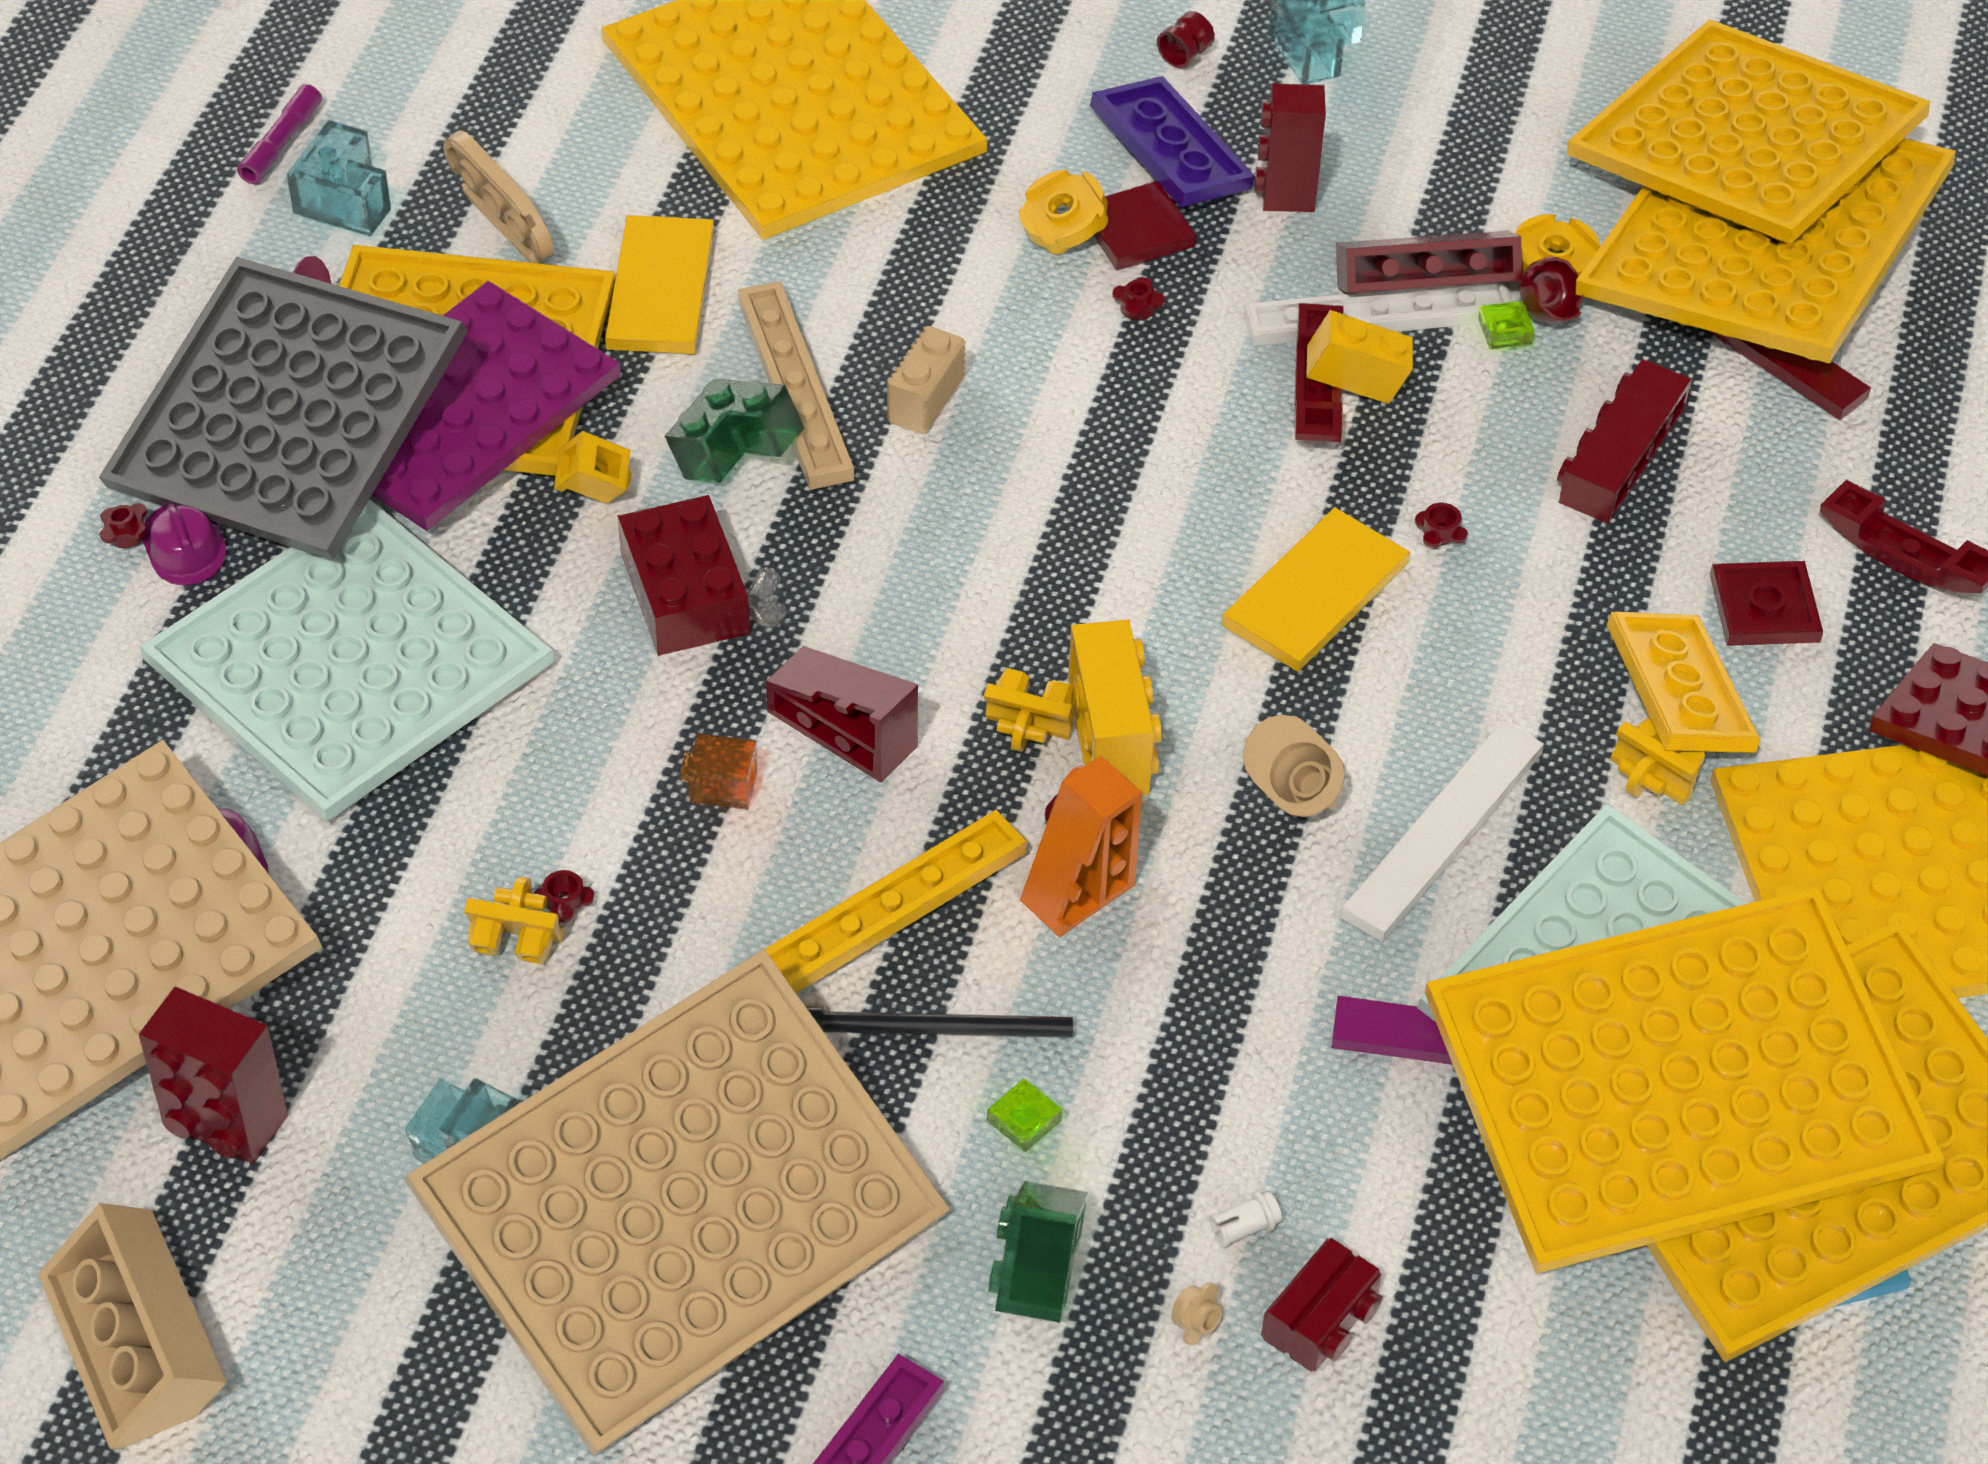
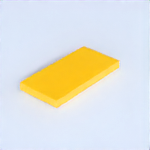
[605,215,714,354]
[1222,507,1410,672]
[1607,612,1761,753]

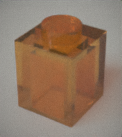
[681,733,758,810]

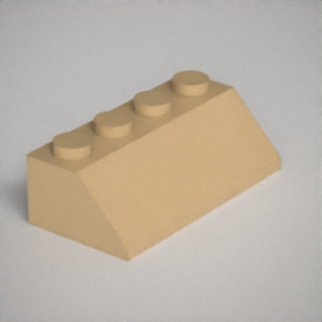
[38,1203,227,1450]

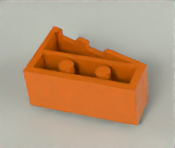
[1020,755,1142,938]

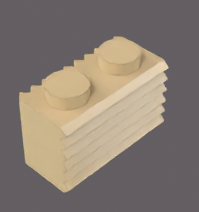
[887,326,966,434]

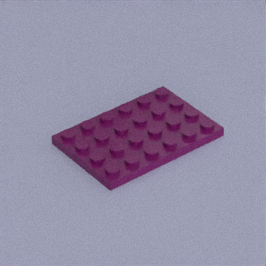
[372,281,621,531]

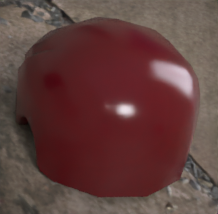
[1519,256,1584,325]

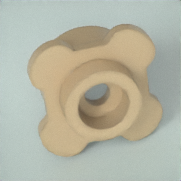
[1171,1282,1223,1345]

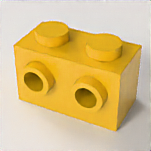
[1307,310,1413,404]

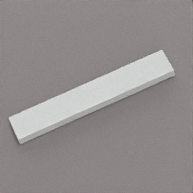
[1244,282,1515,346]
[1340,721,1544,943]

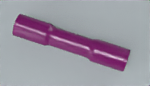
[237,84,322,184]

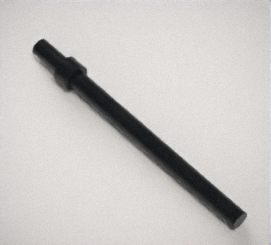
[805,1006,1073,1038]

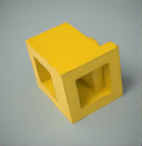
[554,431,632,504]

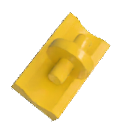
[984,668,1074,752]
[1610,717,1705,806]
[464,876,565,965]

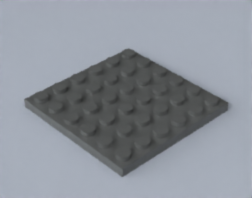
[99,257,468,560]

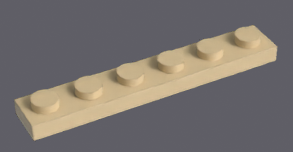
[738,281,854,490]

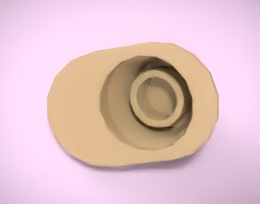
[1243,715,1345,817]

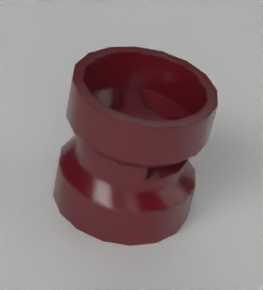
[1157,11,1215,68]

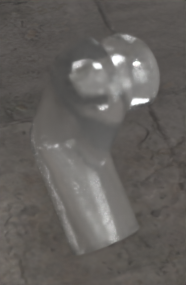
[747,568,786,628]

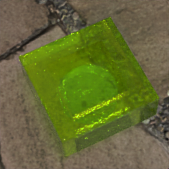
[1478,301,1535,350]
[987,1078,1062,1152]

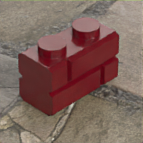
[1261,1238,1383,1372]

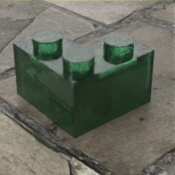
[664,378,804,483]
[988,1181,1088,1323]

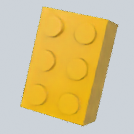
[1068,619,1161,795]

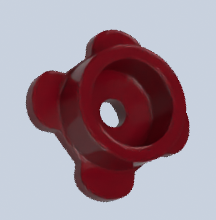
[1112,277,1165,320]
[1415,502,1468,548]
[99,503,147,548]
[534,870,595,923]

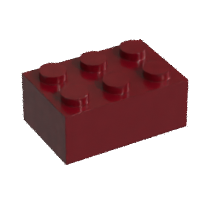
[618,495,750,656]
[138,986,288,1164]

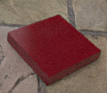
[1093,181,1196,271]
[1710,561,1823,646]

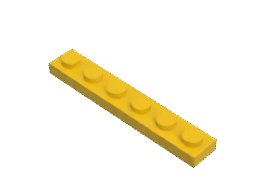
[765,810,1027,994]

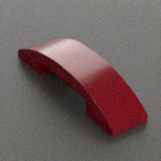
[1294,303,1344,443]
[1820,479,1988,593]

